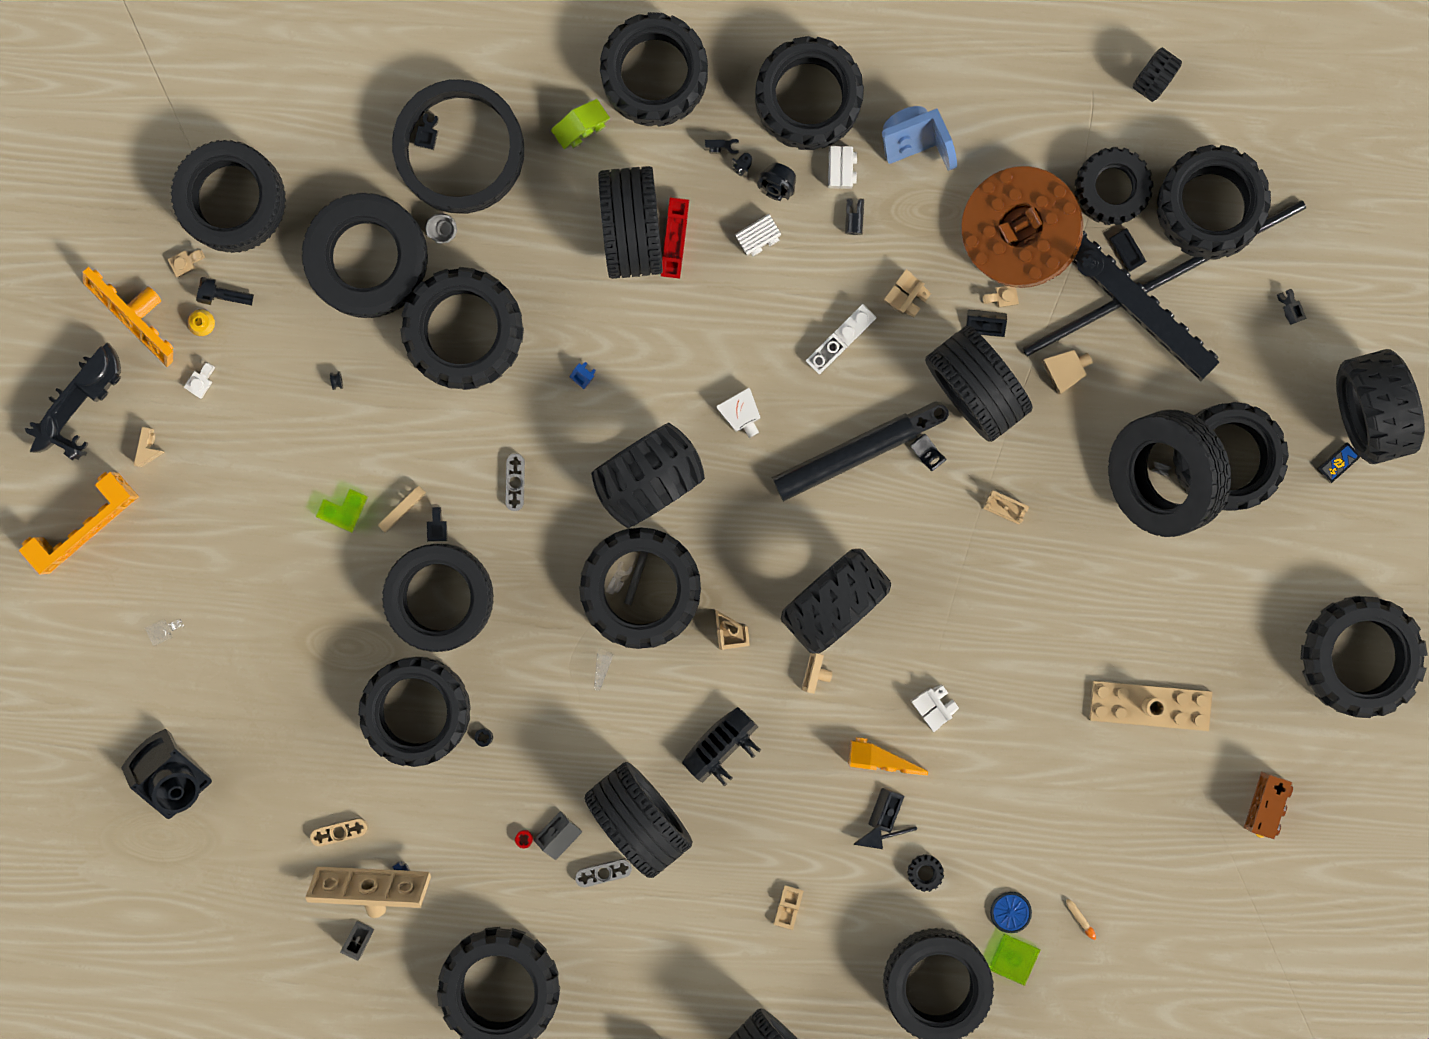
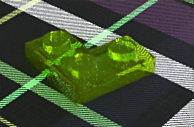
[316,489,369,533]

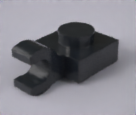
[705,139,739,155]
[1277,289,1307,325]
[427,507,448,542]

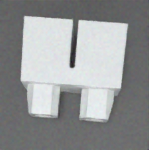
[910,684,959,732]

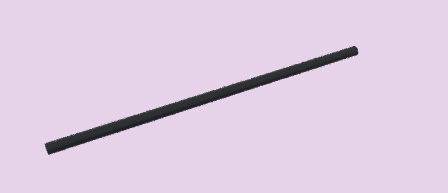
[1022,200,1306,357]

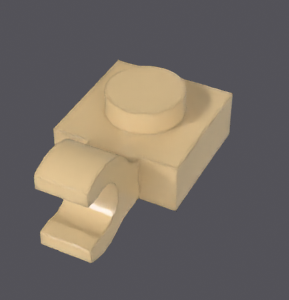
[168,250,206,277]
[982,286,1019,308]

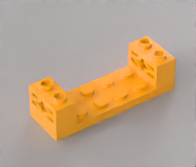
[19,472,139,575]

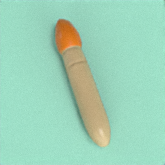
[1066,899,1096,940]

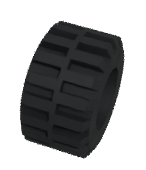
[1133,47,1182,102]

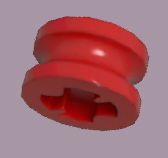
[515,830,533,849]

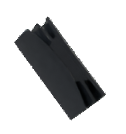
[682,707,761,786]

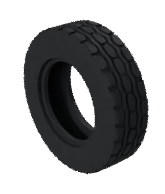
[302,193,428,318]
[1108,409,1231,537]

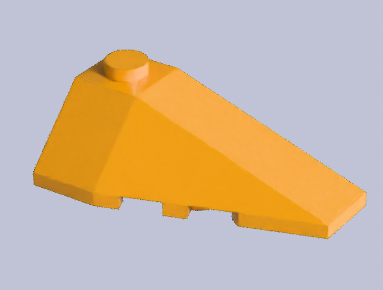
[848,737,928,775]

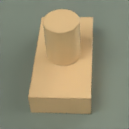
[802,653,832,694]

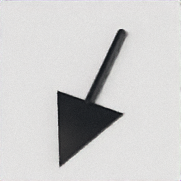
[854,825,917,849]

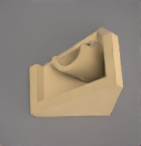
[715,610,750,650]

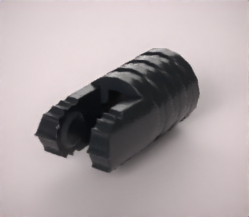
[845,199,864,235]

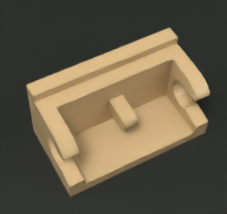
[983,490,1029,525]

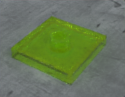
[989,933,1041,986]

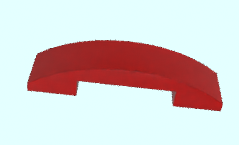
[661,197,690,279]

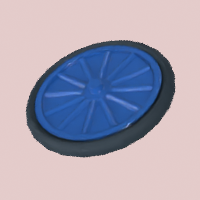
[990,892,1032,934]

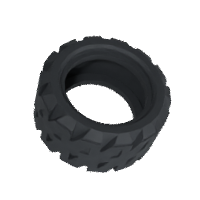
[600,12,708,127]
[755,36,864,150]
[1157,145,1271,260]
[1336,349,1425,464]
[1173,402,1289,511]
[781,548,891,654]
[358,656,471,767]

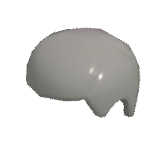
[425,214,457,244]

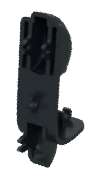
[25,342,121,460]

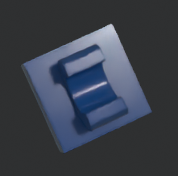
[569,362,596,389]

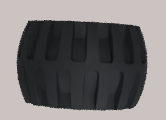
[591,422,705,528]

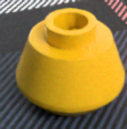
[188,309,215,336]

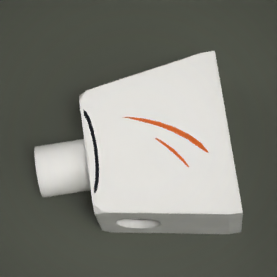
[716,388,760,438]

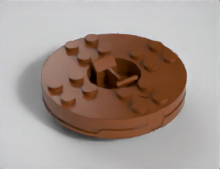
[962,166,1083,288]

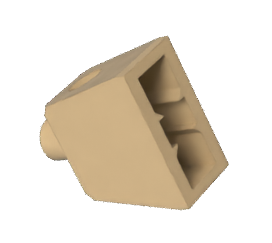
[1042,350,1093,394]

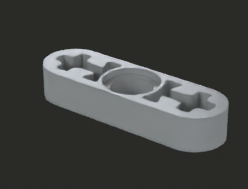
[506,454,525,511]
[575,859,632,887]

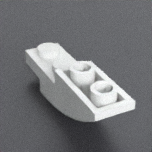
[806,304,877,375]

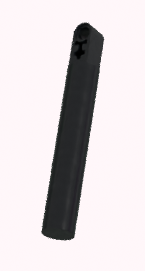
[772,402,949,502]

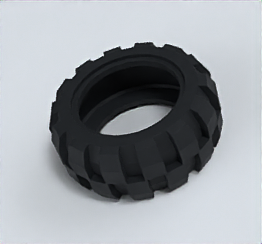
[400,267,524,390]
[579,527,701,649]
[1300,596,1428,718]
[437,927,560,1039]

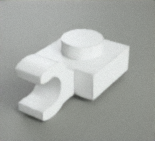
[184,363,215,399]

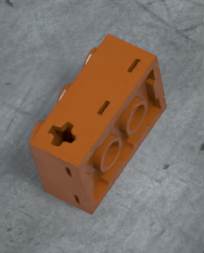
[1244,772,1293,839]

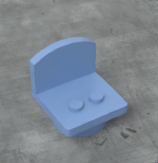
[882,106,957,171]

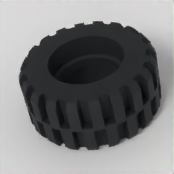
[1074,147,1154,225]

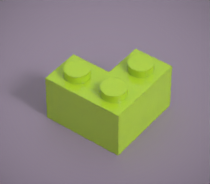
[551,99,610,149]

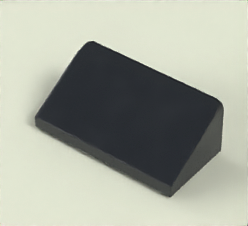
[966,309,1007,337]
[868,788,905,833]

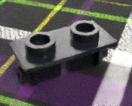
[732,153,752,178]

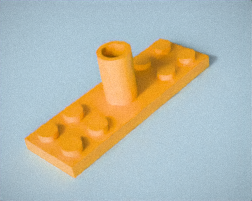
[83,267,173,367]

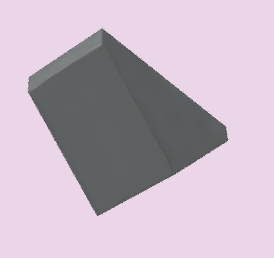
[340,921,374,961]

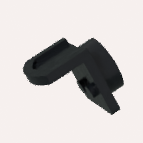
[121,729,212,819]

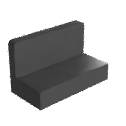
[533,811,582,860]

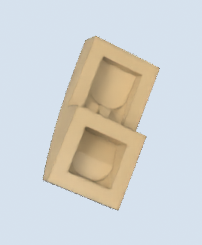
[773,885,804,930]

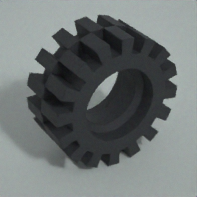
[907,854,944,892]

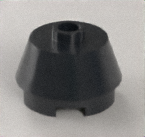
[757,163,796,201]

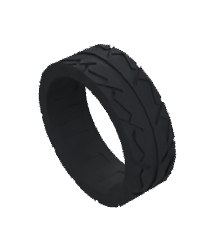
[392,79,524,214]

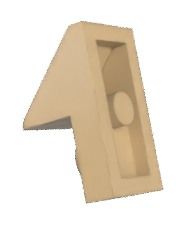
[134,427,165,467]

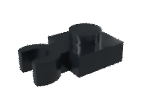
[414,113,439,151]

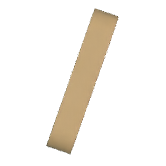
[378,486,426,533]
[310,818,368,846]

